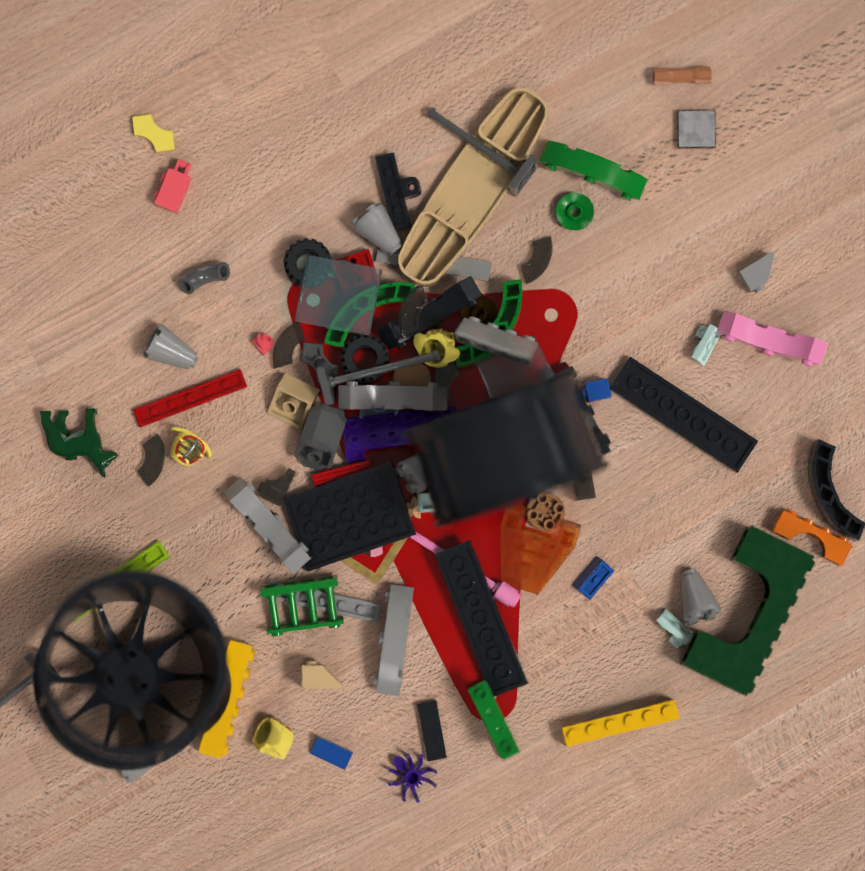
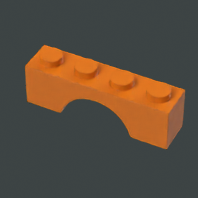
[771,509,853,566]

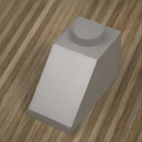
[737,252,774,293]

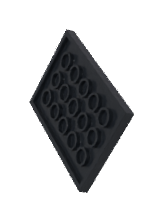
[283,461,417,572]

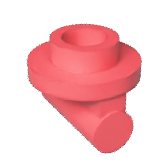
[251,333,274,356]

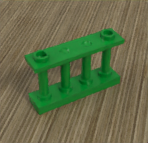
[260,575,344,637]
[468,680,520,760]

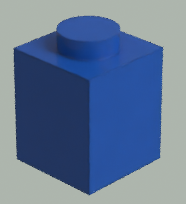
[582,378,612,403]

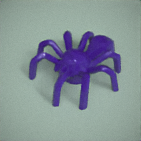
[388,753,437,803]

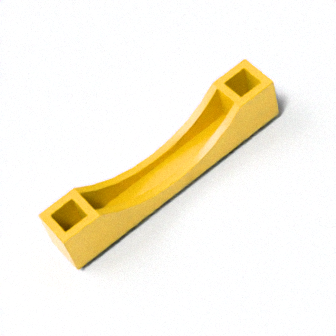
[198,640,256,759]
[561,699,680,747]

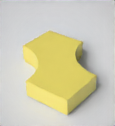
[132,114,175,153]

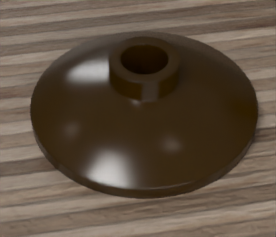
[460,296,497,325]

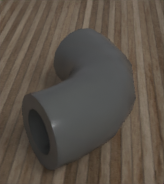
[178,262,230,294]

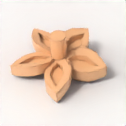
[406,496,421,519]

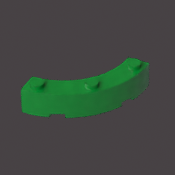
[539,140,648,201]
[456,279,522,369]
[324,282,415,348]

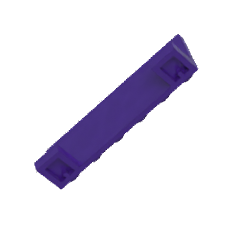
[343,406,457,463]

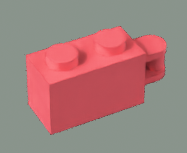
[153,159,192,214]

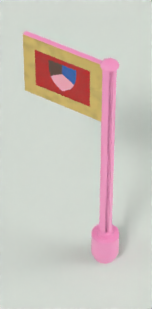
[341,532,522,608]

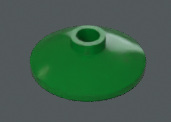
[556,193,594,231]

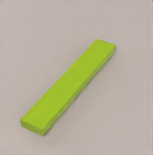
[74,541,170,622]

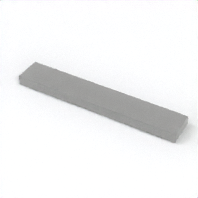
[376,248,492,282]
[265,579,382,623]

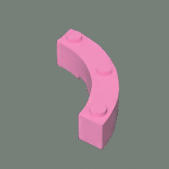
[717,311,828,367]

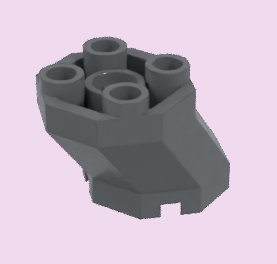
[294,402,347,471]

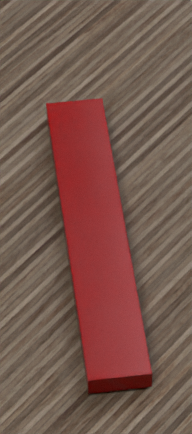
[133,369,247,428]

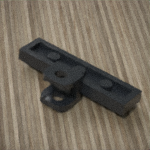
[375,152,422,231]

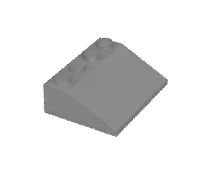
[455,316,538,367]

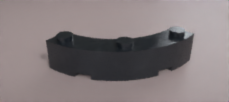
[378,276,483,351]
[545,362,611,454]
[808,439,865,542]

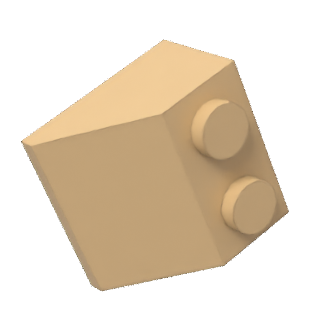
[267,373,320,429]
[302,661,342,689]

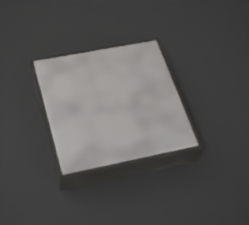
[677,110,716,149]

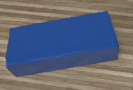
[572,556,614,600]
[310,736,353,770]

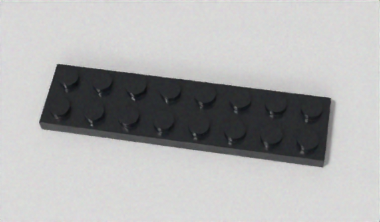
[610,356,758,473]
[434,540,528,697]

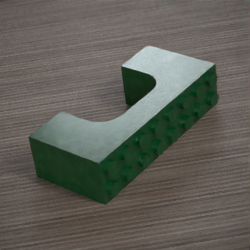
[680,525,815,696]

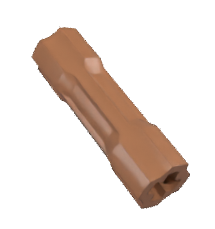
[653,66,712,85]

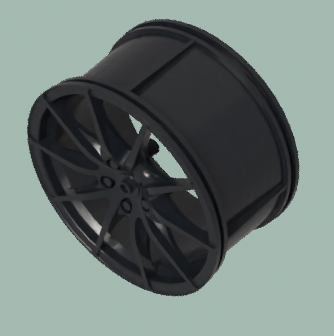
[401,370,610,528]
[33,571,228,771]

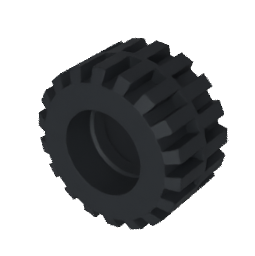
[283,238,332,289]
[341,334,389,384]

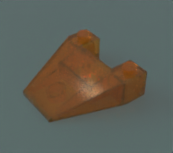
[501,504,581,595]

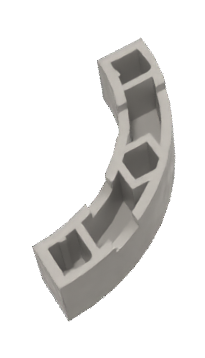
[338,381,447,410]
[223,478,311,574]
[374,585,414,696]

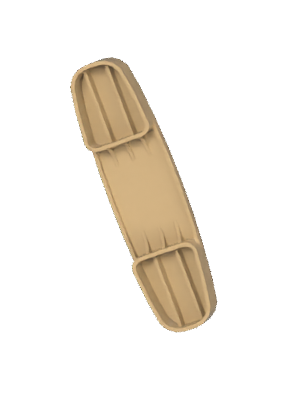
[398,88,548,287]

